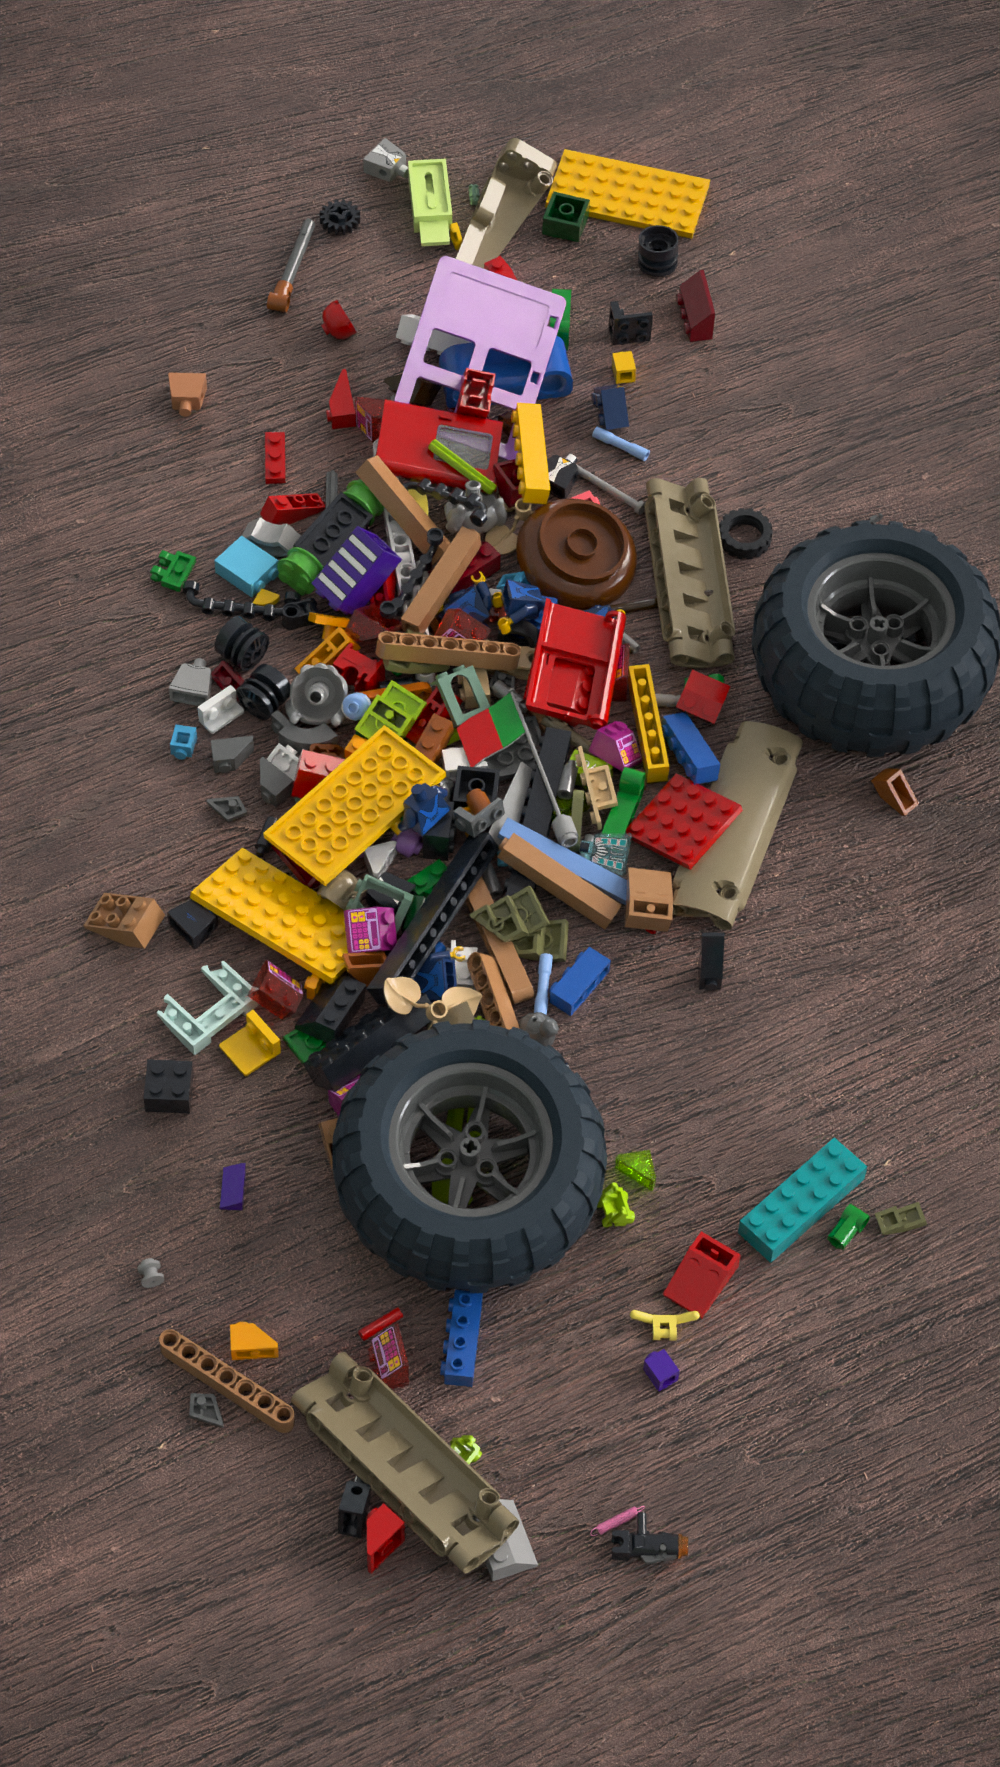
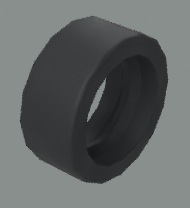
[497,619,538,648]

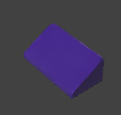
[220,1163,246,1210]

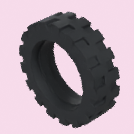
[719,508,773,560]

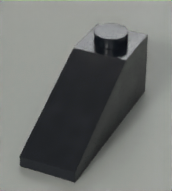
[698,932,725,991]

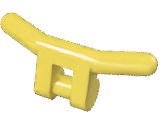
[630,1310,700,1341]

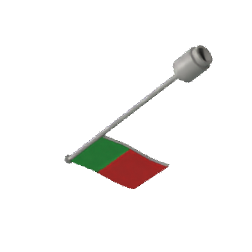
[457,688,578,848]

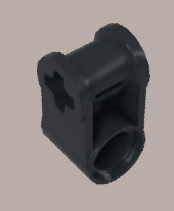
[282,598,321,630]

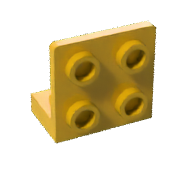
[219,1010,281,1076]

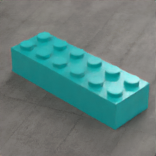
[738,1137,867,1263]

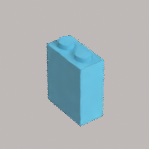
[214,536,279,597]

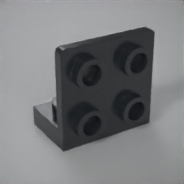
[608,301,653,345]

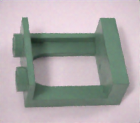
[430,665,490,728]
[345,874,414,934]

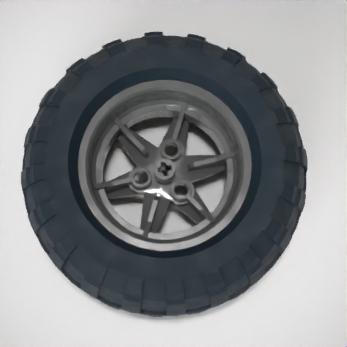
[752,520,1000,757]
[332,1019,607,1293]

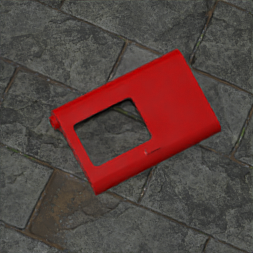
[526,598,626,730]

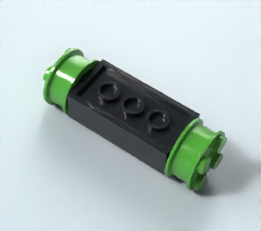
[277,479,384,595]

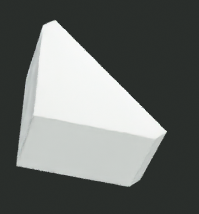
[364,840,397,879]

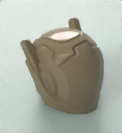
[317,870,368,911]

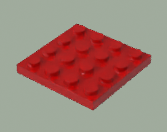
[626,773,743,870]

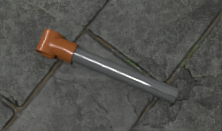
[267,218,315,313]

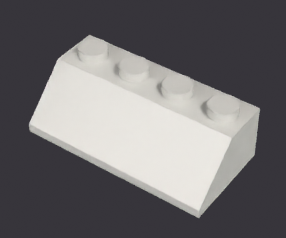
[396,314,472,355]

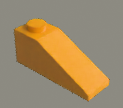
[294,626,361,674]

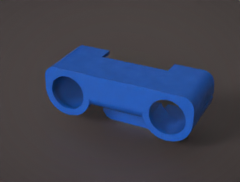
[439,336,573,409]

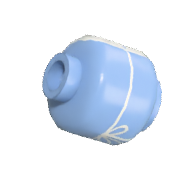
[341,692,371,721]

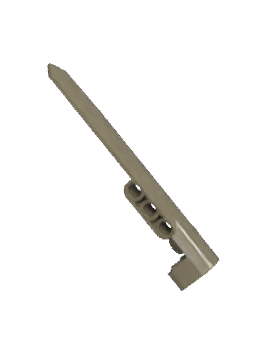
[455,138,557,269]

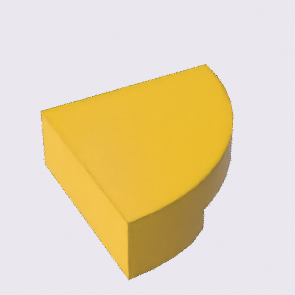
[450,222,462,250]
[253,589,280,606]

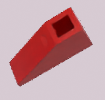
[260,493,325,525]

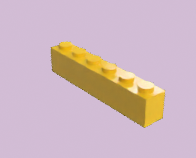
[511,403,550,504]
[627,664,669,783]

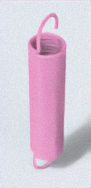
[590,1506,645,1536]

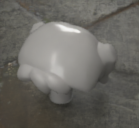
[444,480,507,534]
[285,663,348,727]

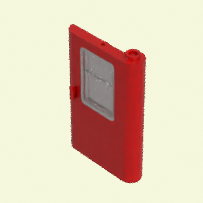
[375,399,503,495]

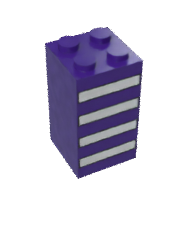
[311,526,402,616]

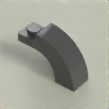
[271,710,338,755]

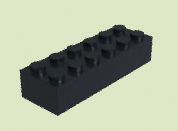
[303,993,431,1092]

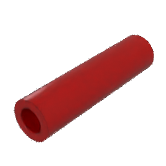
[358,1307,403,1341]

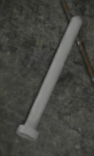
[577,465,646,515]

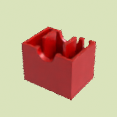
[456,368,496,419]
[333,643,385,692]

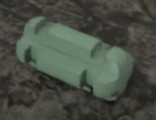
[469,184,480,206]

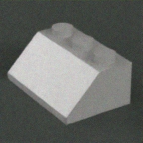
[473,1499,538,1582]

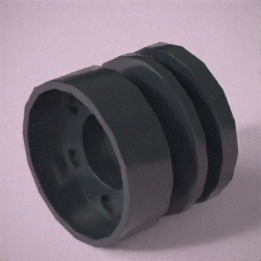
[638,225,678,277]
[214,616,270,671]
[236,664,291,720]

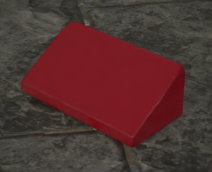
[211,660,245,701]

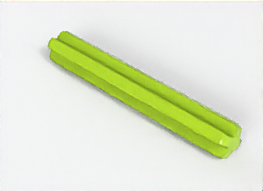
[428,439,497,495]

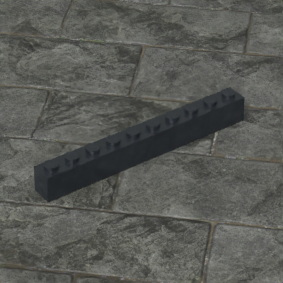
[501,727,572,898]
[367,833,499,1004]

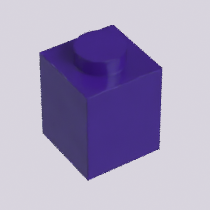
[643,1349,680,1392]

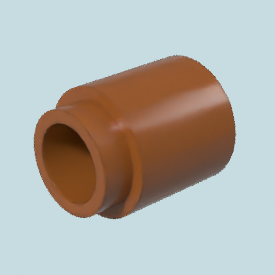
[466,789,491,816]

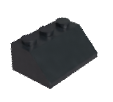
[294,976,366,1043]

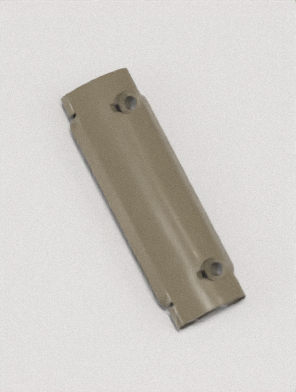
[645,478,735,668]
[672,721,803,931]
[291,1352,519,1574]

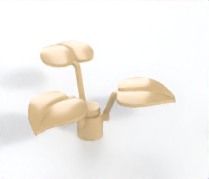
[485,495,533,555]
[384,977,482,1030]

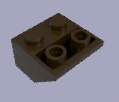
[383,373,442,406]

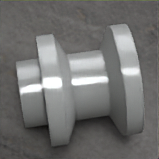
[137,1258,164,1288]

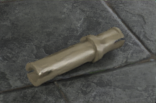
[541,715,595,757]

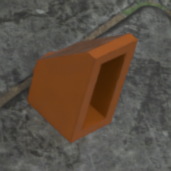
[871,768,919,816]
[342,951,387,987]

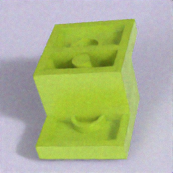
[354,680,427,739]

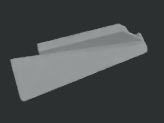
[488,762,532,852]

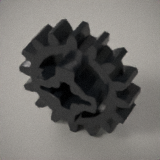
[320,199,360,235]

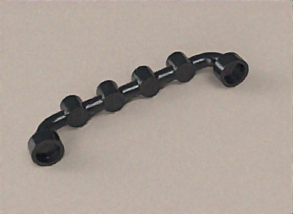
[402,478,488,527]
[380,528,443,620]
[182,580,301,621]

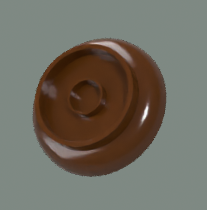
[516,498,637,609]

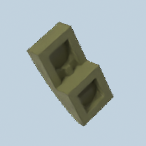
[875,1202,927,1235]

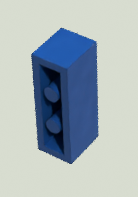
[549,947,611,1016]

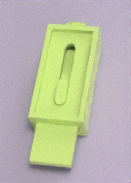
[408,159,452,246]

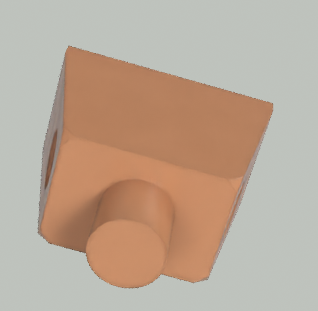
[168,373,207,417]

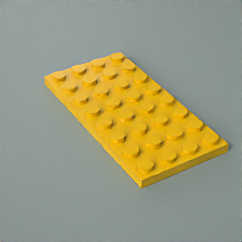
[545,149,710,239]
[263,725,446,886]
[190,848,348,984]

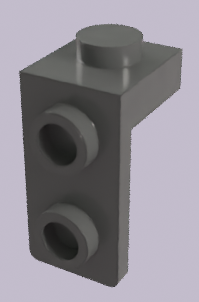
[453,797,505,838]

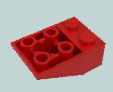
[663,1231,740,1319]

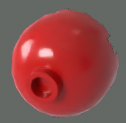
[321,299,357,340]

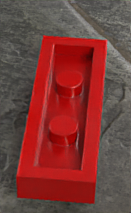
[265,432,286,484]

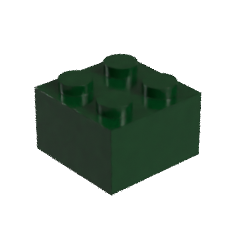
[542,191,590,243]

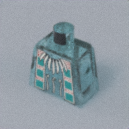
[580,833,632,875]

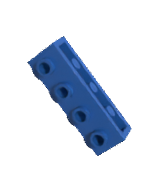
[661,712,720,785]
[440,1289,483,1387]

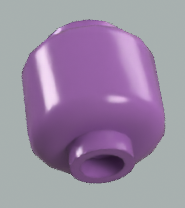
[391,829,423,857]

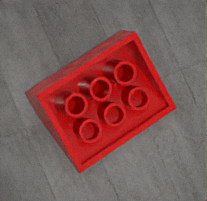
[523,632,594,727]

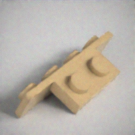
[575,746,618,830]

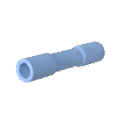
[592,426,650,461]
[534,953,553,1015]

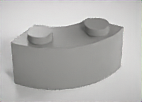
[242,517,301,557]

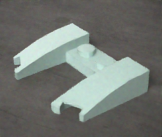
[157,961,261,1055]

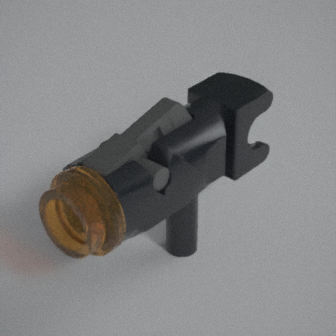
[611,1512,688,1564]

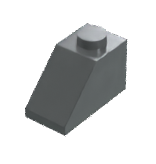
[211,736,254,773]
[260,757,294,808]

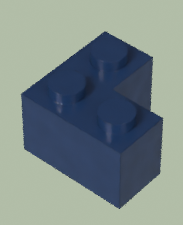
[591,384,629,430]

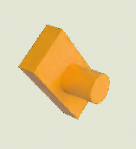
[308,612,355,640]

